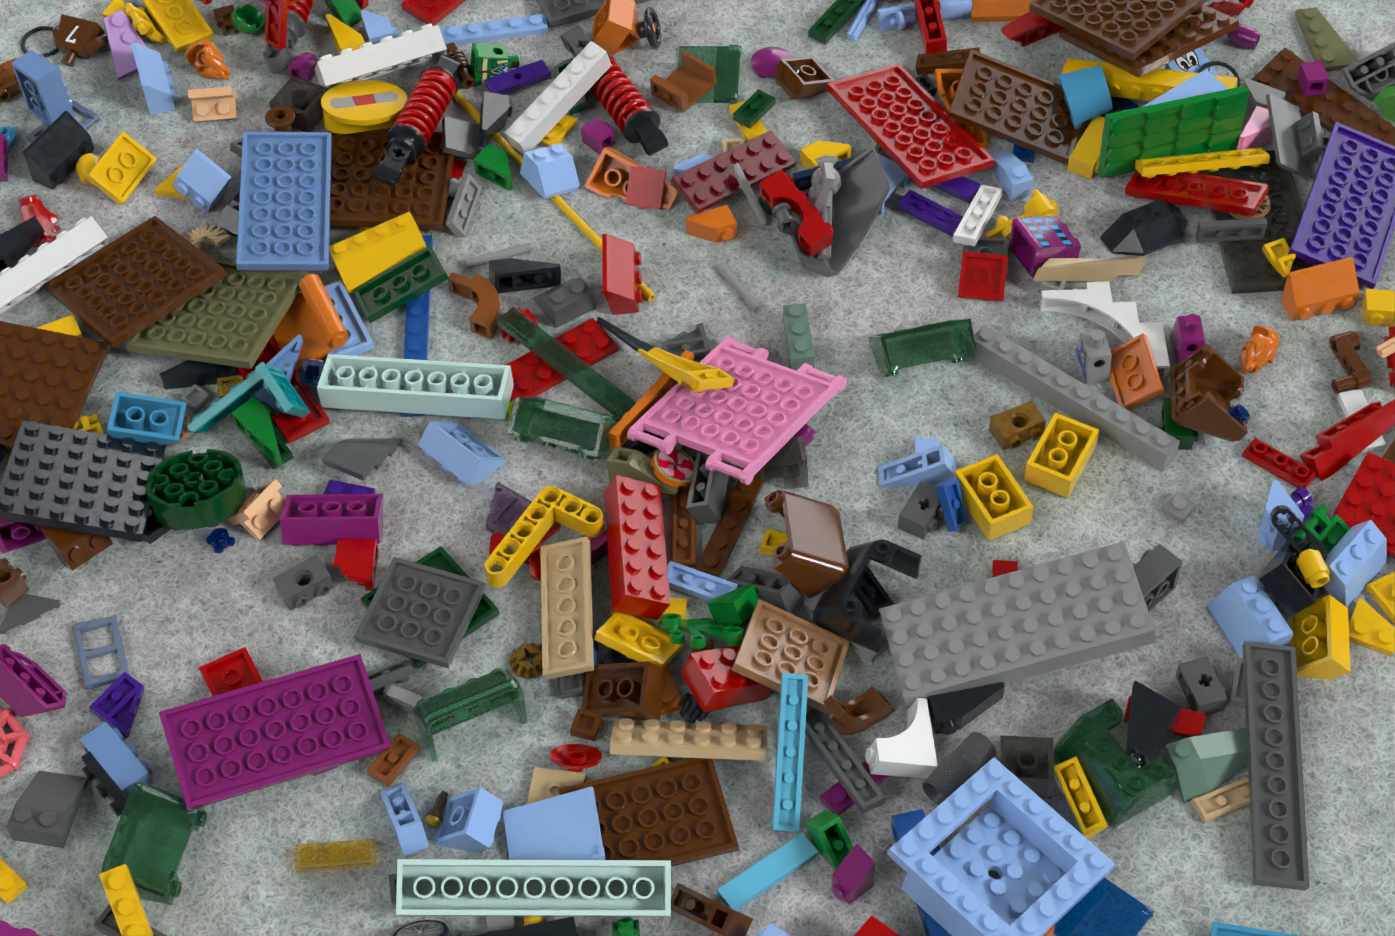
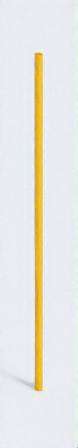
[431,65,656,301]

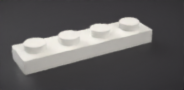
[953,185,1002,246]

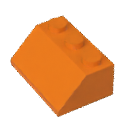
[1281,257,1359,321]

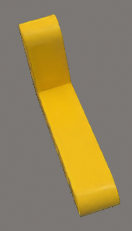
[485,486,604,588]

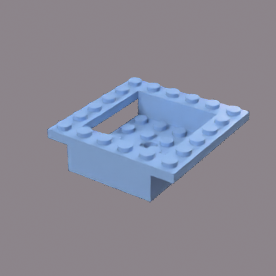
[887,757,1115,936]

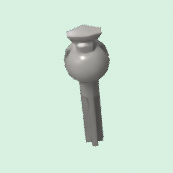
[811,155,842,261]

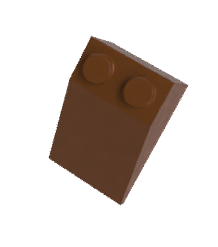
[581,661,666,721]

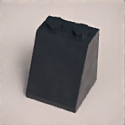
[1126,680,1182,772]

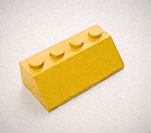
[329,212,426,294]

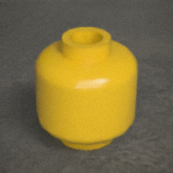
[76,153,101,187]

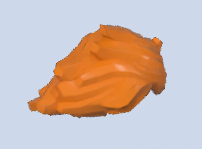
[185,39,230,80]
[1241,325,1280,375]

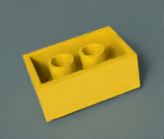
[1024,413,1099,498]
[954,454,1034,541]

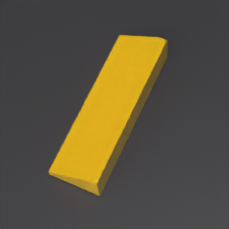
[1053,756,1108,840]

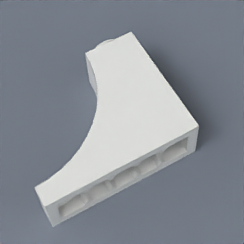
[865,698,938,779]

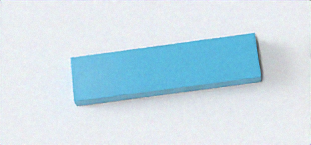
[717,833,818,910]

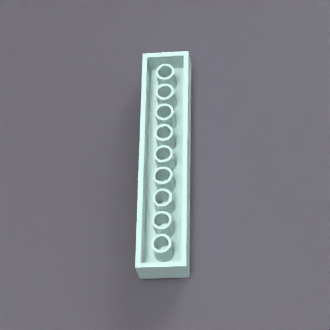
[396,859,671,917]

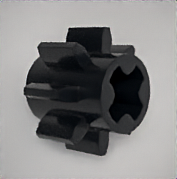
[678,692,710,723]

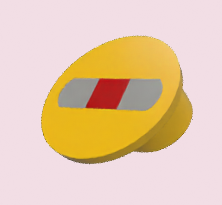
[321,80,407,134]

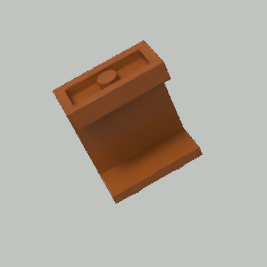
[650,50,716,113]

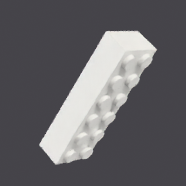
[314,24,447,93]

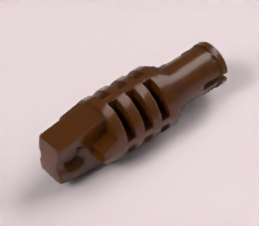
[445,42,475,89]

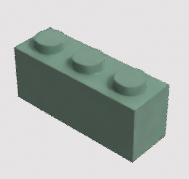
[783,303,814,371]

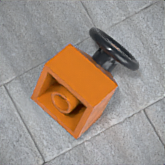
[591,0,661,55]

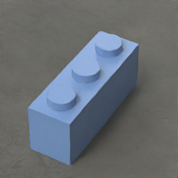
[80,722,153,801]

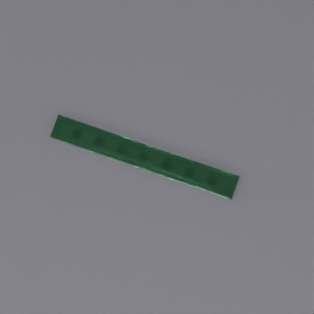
[497,307,636,420]

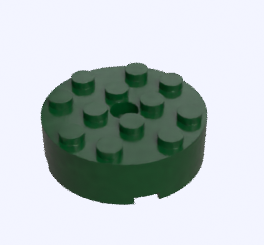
[145,449,247,531]

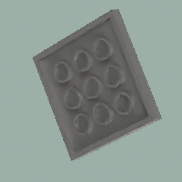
[354,557,486,669]

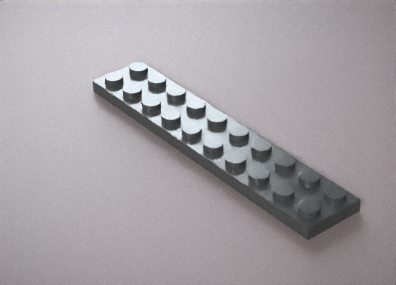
[1242,641,1310,891]

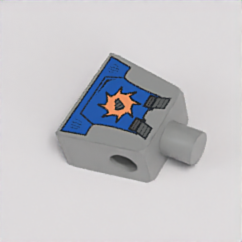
[1076,329,1112,384]

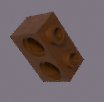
[0,558,29,608]

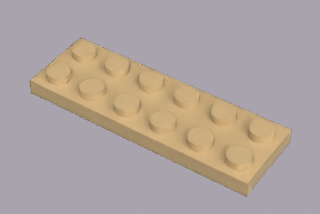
[541,537,594,680]
[610,718,768,761]

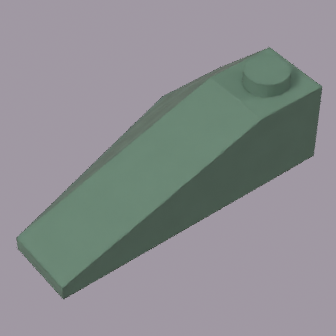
[1162,728,1248,803]

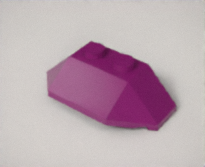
[0,644,67,717]

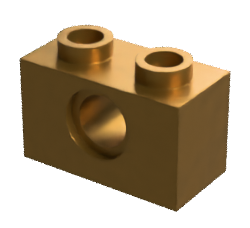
[989,400,1046,450]

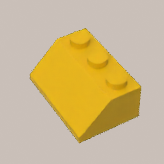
[1288,595,1351,680]

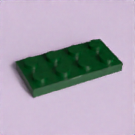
[353,245,449,323]

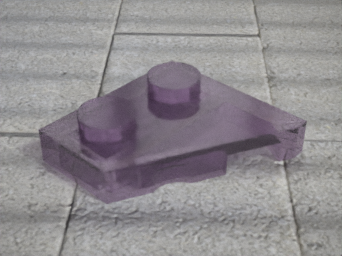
[486,482,532,535]

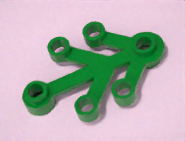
[659,613,744,649]

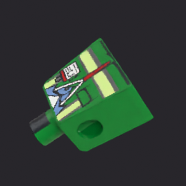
[470,43,520,86]

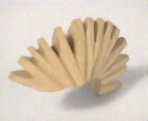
[185,224,230,251]

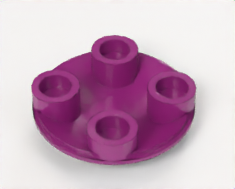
[751,47,792,78]

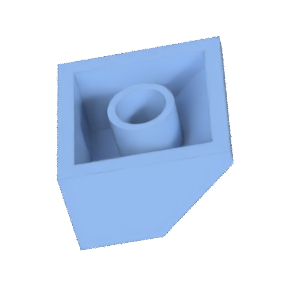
[520,143,580,199]
[173,149,231,213]
[1258,480,1304,553]
[433,787,504,853]

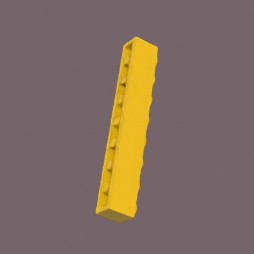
[1061,58,1238,101]

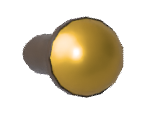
[424,791,448,828]

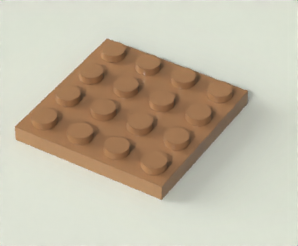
[731,599,850,713]

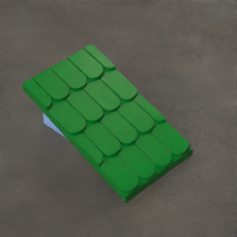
[1098,69,1250,178]

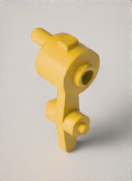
[983,189,1059,241]

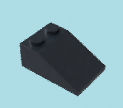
[1258,536,1320,618]

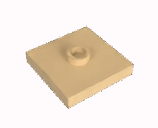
[527,767,586,804]

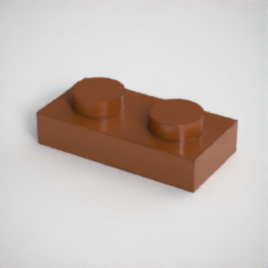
[367,733,420,787]

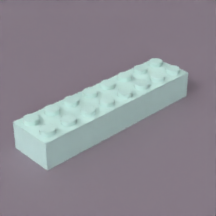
[317,354,514,419]

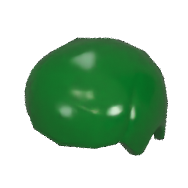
[232,4,265,34]

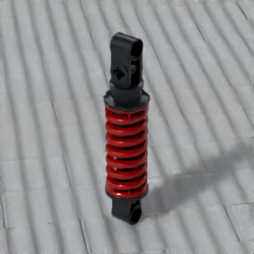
[374,54,461,188]

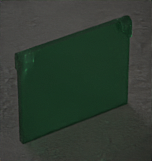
[677,45,742,104]

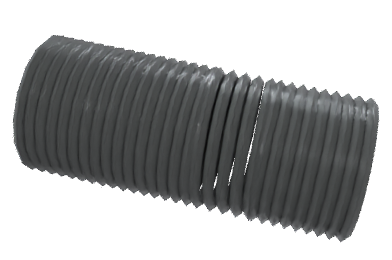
[922,732,997,806]

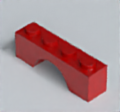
[759,169,834,257]

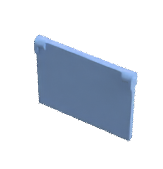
[503,786,606,860]

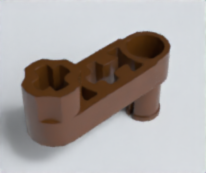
[1329,331,1371,394]

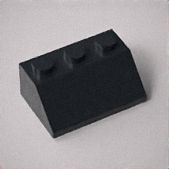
[23,111,94,190]

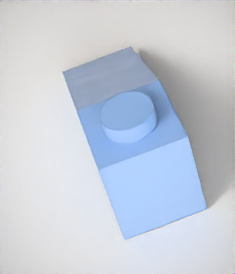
[989,149,1033,202]
[878,444,956,487]
[380,783,429,856]

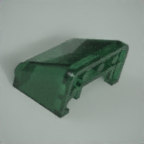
[102,782,207,905]

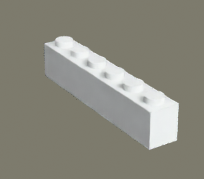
[505,41,612,155]
[0,216,109,314]

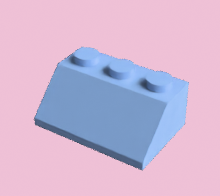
[131,42,177,115]
[418,421,507,485]
[1323,520,1387,607]
[1206,575,1293,658]

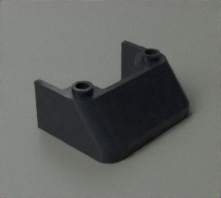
[813,539,922,653]

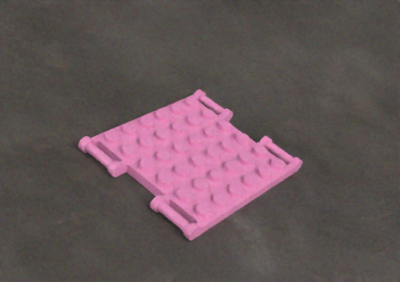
[627,336,847,485]

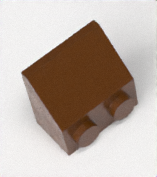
[39,525,113,571]

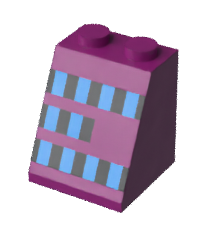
[1009,216,1081,278]

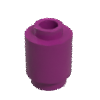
[1227,23,1261,49]

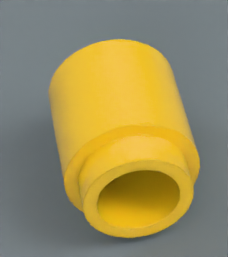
[1296,549,1330,588]

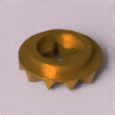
[510,641,543,679]

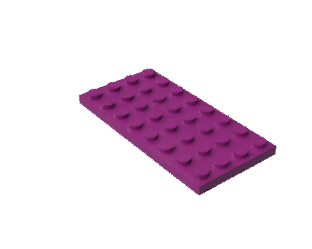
[159,654,391,811]

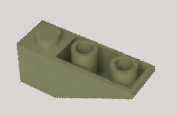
[607,446,681,495]

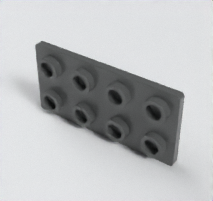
[1266,93,1325,179]

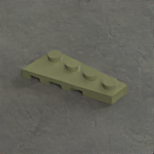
[1295,7,1359,72]

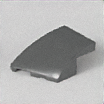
[322,438,402,481]

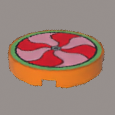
[650,447,695,488]

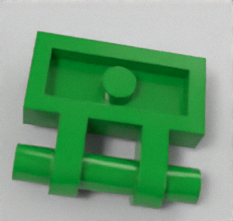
[1294,504,1351,554]

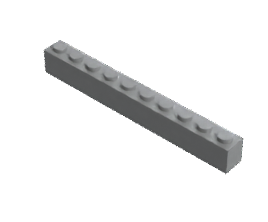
[969,325,1180,472]

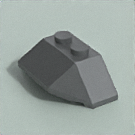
[1341,42,1395,101]

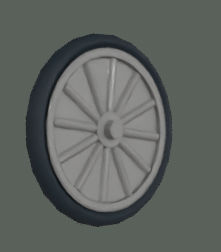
[393,920,449,936]

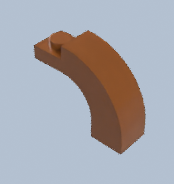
[448,272,501,339]

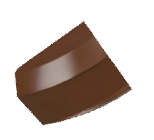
[775,56,836,100]

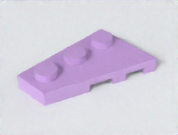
[104,10,146,80]

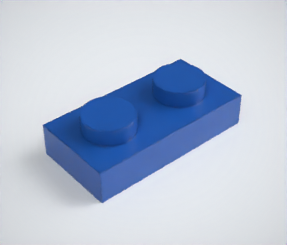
[936,477,970,532]

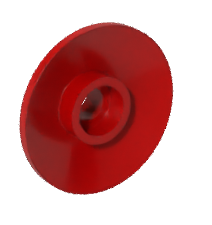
[550,744,602,772]

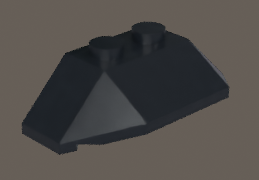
[1100,199,1188,256]

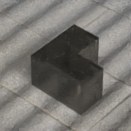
[759,436,808,490]

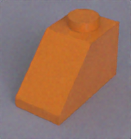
[686,204,737,243]

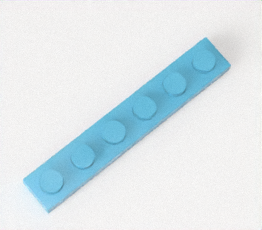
[772,673,808,833]

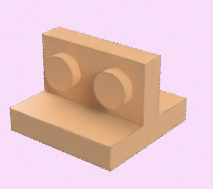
[188,86,237,122]
[227,479,285,540]

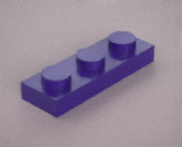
[897,190,963,237]

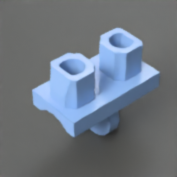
[878,2,916,31]

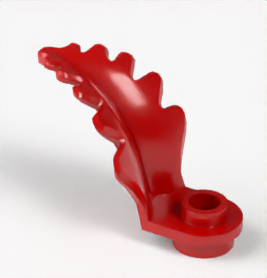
[1206,0,1254,16]
[19,194,61,248]

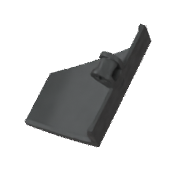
[772,148,890,277]

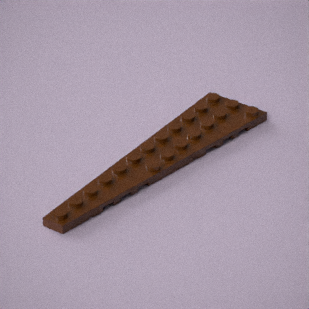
[1251,47,1395,146]

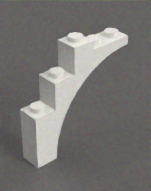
[1040,281,1170,379]

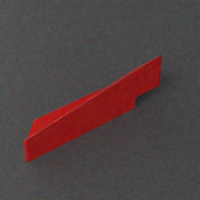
[1001,11,1064,47]
[1300,399,1395,481]

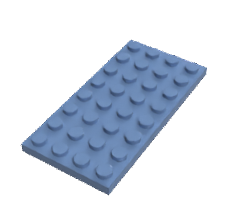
[236,131,332,271]

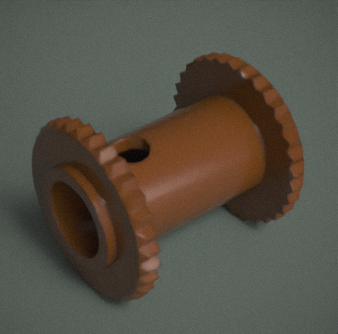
[265,106,298,132]

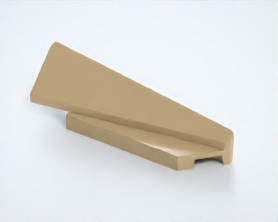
[1034,256,1147,281]

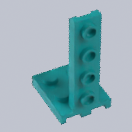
[187,362,310,434]

